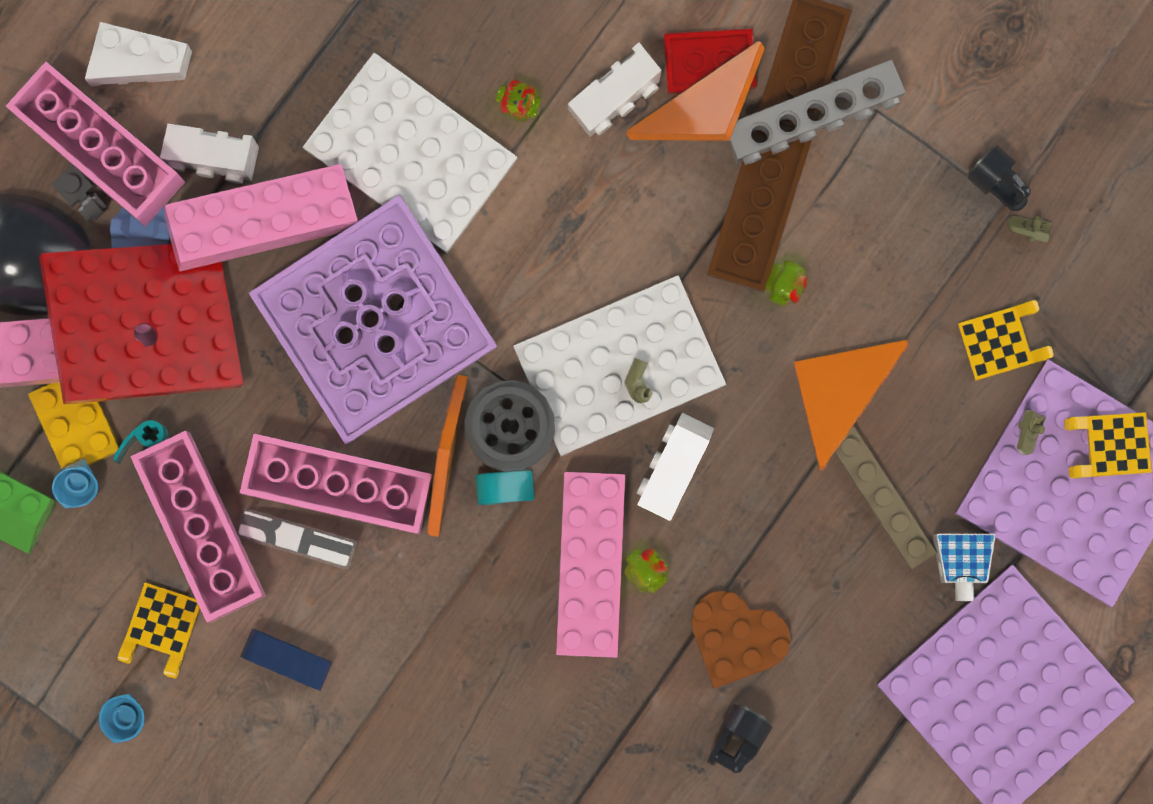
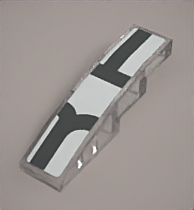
[236,507,358,570]

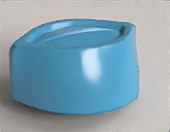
[52,459,98,508]
[99,693,145,743]

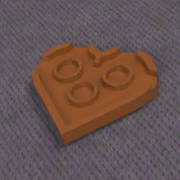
[691,591,791,689]

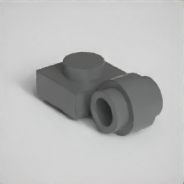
[51,165,107,222]

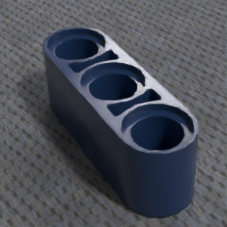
[240,628,333,691]

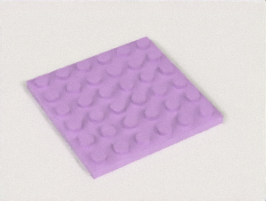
[955,359,1153,607]
[877,565,1135,804]

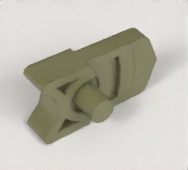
[1007,216,1052,242]
[1017,410,1046,456]

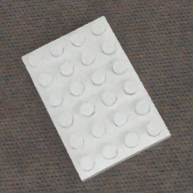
[303,53,518,254]
[513,275,726,456]

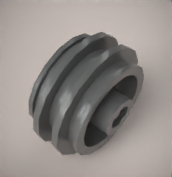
[465,380,555,472]

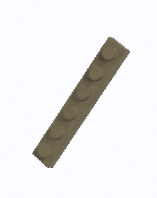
[834,426,937,570]

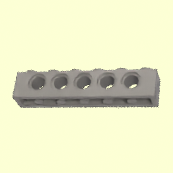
[727,59,906,165]

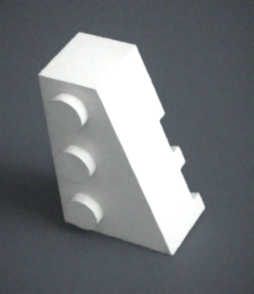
[85,22,192,87]
[568,43,662,137]
[160,124,259,184]
[636,413,714,520]

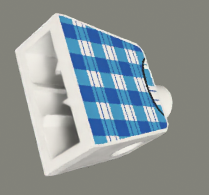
[933,534,995,601]

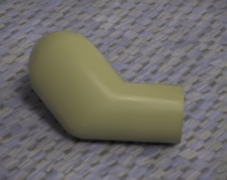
[624,358,652,403]

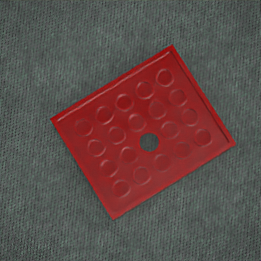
[39,244,244,405]

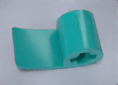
[113,420,168,464]
[475,471,534,506]

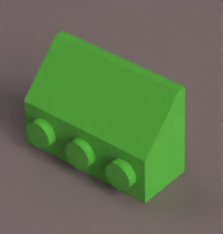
[0,471,58,554]

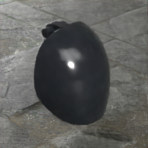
[0,194,90,315]

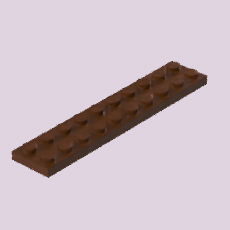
[707,0,852,293]

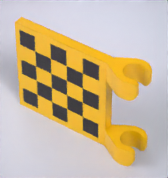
[958,300,1054,381]
[1064,412,1152,479]
[118,583,200,679]

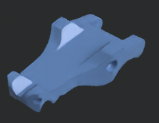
[110,207,171,248]

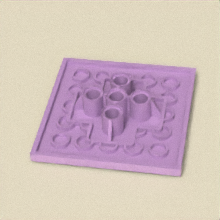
[249,195,498,445]

